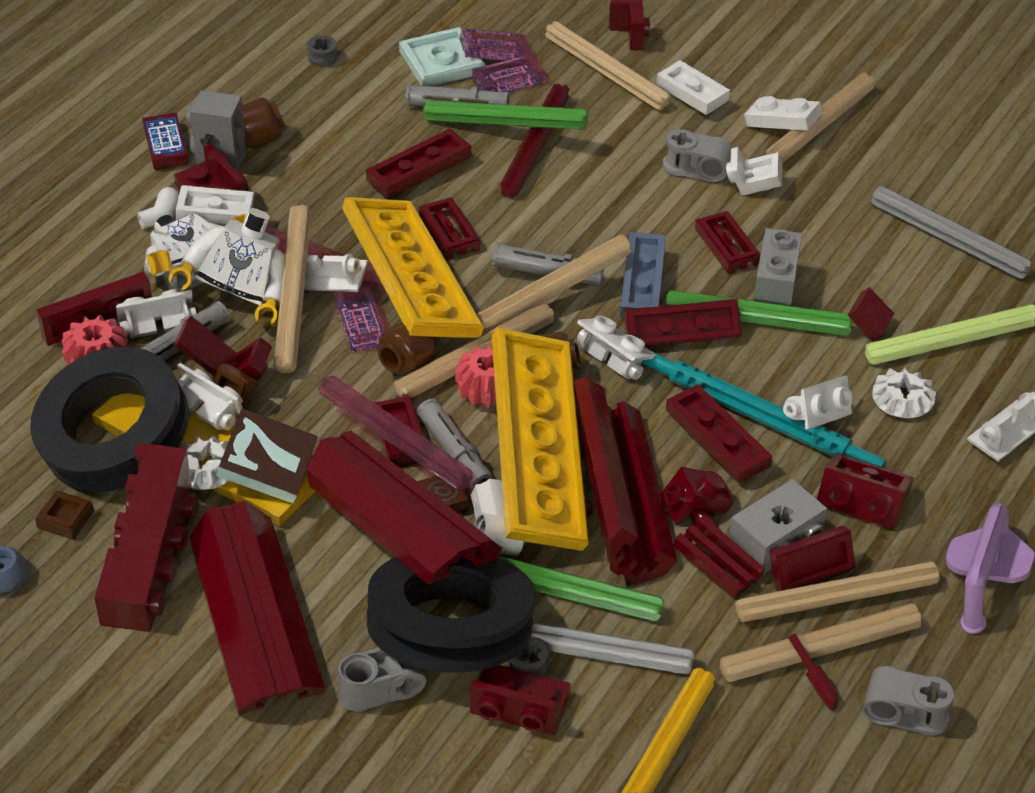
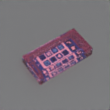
[459,29,531,63]
[472,54,546,92]
[333,286,386,353]

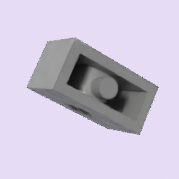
[187,90,247,172]
[754,228,802,306]
[729,479,827,574]

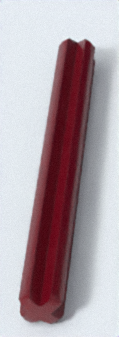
[500,83,570,198]

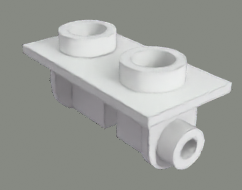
[304,254,369,292]
[116,289,196,339]
[577,316,656,380]
[177,363,243,430]
[783,376,852,429]
[967,392,1035,462]

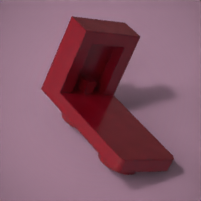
[175,316,272,380]

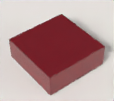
[848,287,895,341]

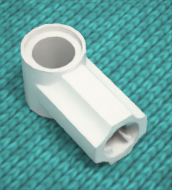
[471,479,524,557]

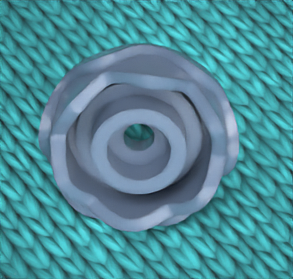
[0,546,29,595]

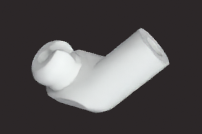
[137,187,179,229]

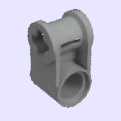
[663,129,732,183]
[338,647,427,712]
[863,666,954,736]

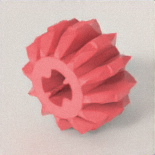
[62,315,128,365]
[455,344,496,409]

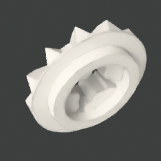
[872,367,936,418]
[182,435,229,490]

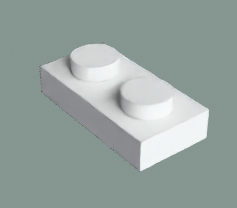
[656,60,730,115]
[744,96,822,130]
[175,185,254,225]

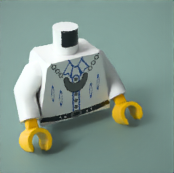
[169,208,285,327]
[144,214,247,290]

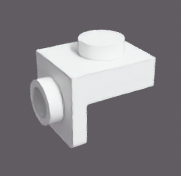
[726,147,783,196]

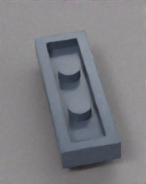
[620,232,666,318]

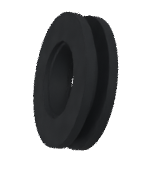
[30,347,189,492]
[367,555,535,673]

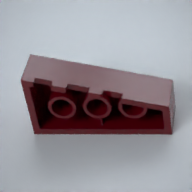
[94,442,199,632]

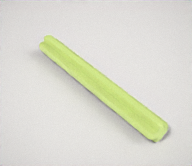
[865,304,1035,365]

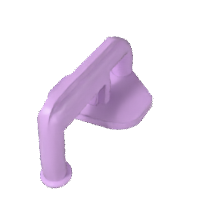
[946,503,1035,634]

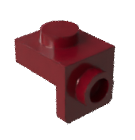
[609,0,650,50]
[661,466,734,523]

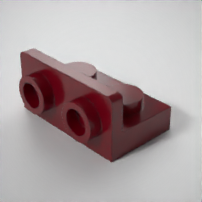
[174,144,249,191]
[817,453,914,528]
[470,665,571,735]

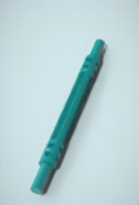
[641,351,887,468]

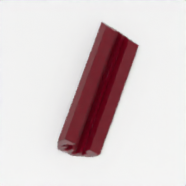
[574,377,677,585]
[306,430,503,585]
[189,501,325,715]

